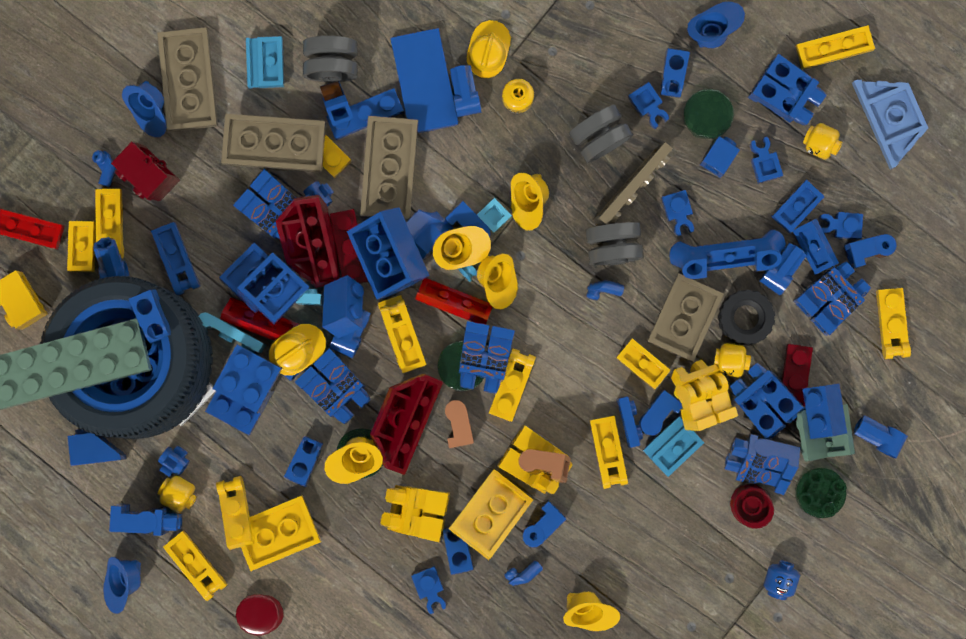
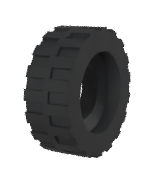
[718,290,776,345]

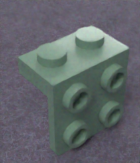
[796,404,855,461]

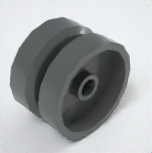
[303,36,358,82]
[569,105,633,164]
[585,222,644,266]

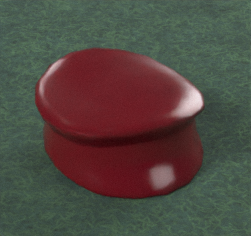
[730,484,774,529]
[236,594,284,636]

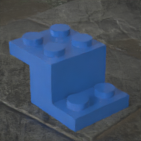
[219,243,309,324]
[205,344,282,435]

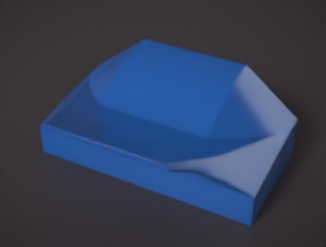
[406,209,454,260]

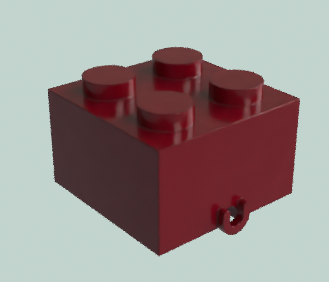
[111,141,180,201]

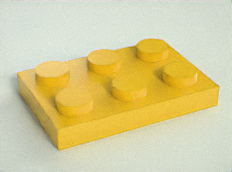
[449,469,533,560]
[241,495,322,571]

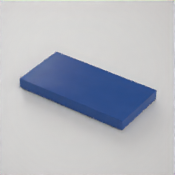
[390,28,458,134]

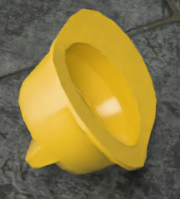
[467,20,511,78]
[511,173,549,230]
[433,226,491,270]
[477,253,518,310]
[269,324,326,376]
[324,437,383,484]
[563,591,620,631]

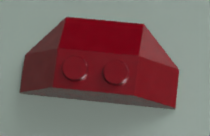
[275,195,340,287]
[370,373,443,475]

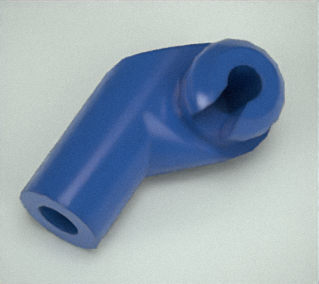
[504,561,543,586]

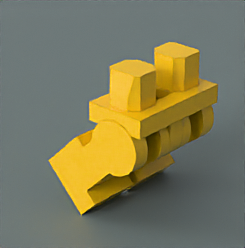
[671,360,738,431]
[497,425,573,494]
[380,485,450,542]

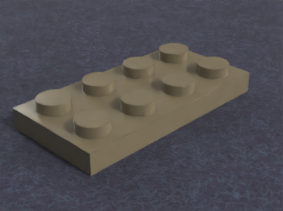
[157,27,218,132]
[221,114,326,172]
[360,116,419,219]
[592,142,673,226]

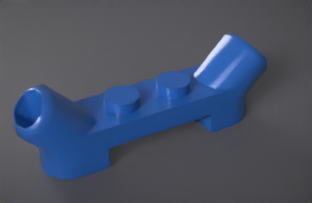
[669,230,786,279]

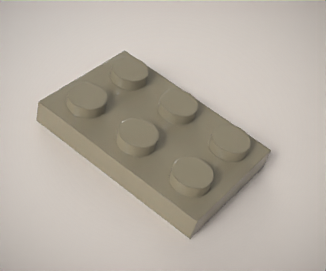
[647,273,724,362]

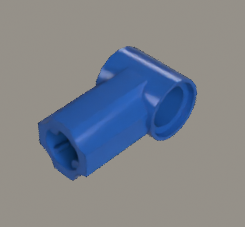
[450,65,482,117]
[93,237,129,279]
[759,243,807,296]
[330,310,371,358]
[853,415,908,459]

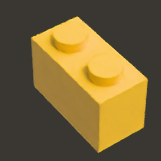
[0,270,48,330]

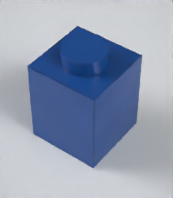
[700,136,740,178]

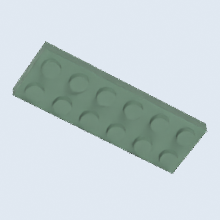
[0,319,152,410]

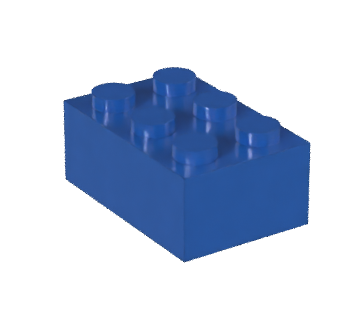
[347,207,430,300]

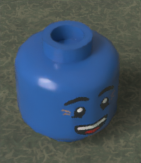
[764,560,800,600]

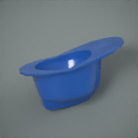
[687,2,745,48]
[122,81,167,137]
[103,557,141,614]

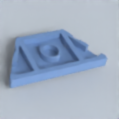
[852,80,928,169]

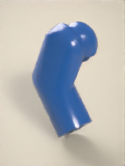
[92,150,116,187]
[586,280,624,300]

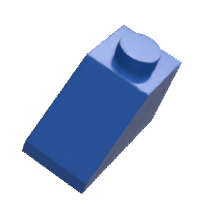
[68,429,126,466]

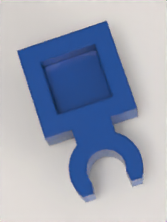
[628,82,669,129]
[750,137,783,184]
[661,190,694,237]
[819,212,863,240]
[411,566,446,614]

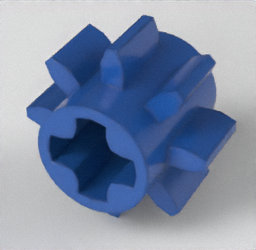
[303,181,334,207]
[158,446,190,477]

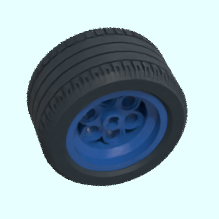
[40,276,213,439]

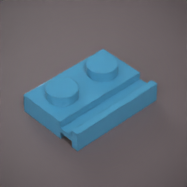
[246,36,284,89]
[642,416,704,477]

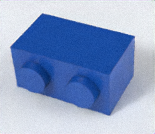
[322,275,364,338]
[803,384,847,439]

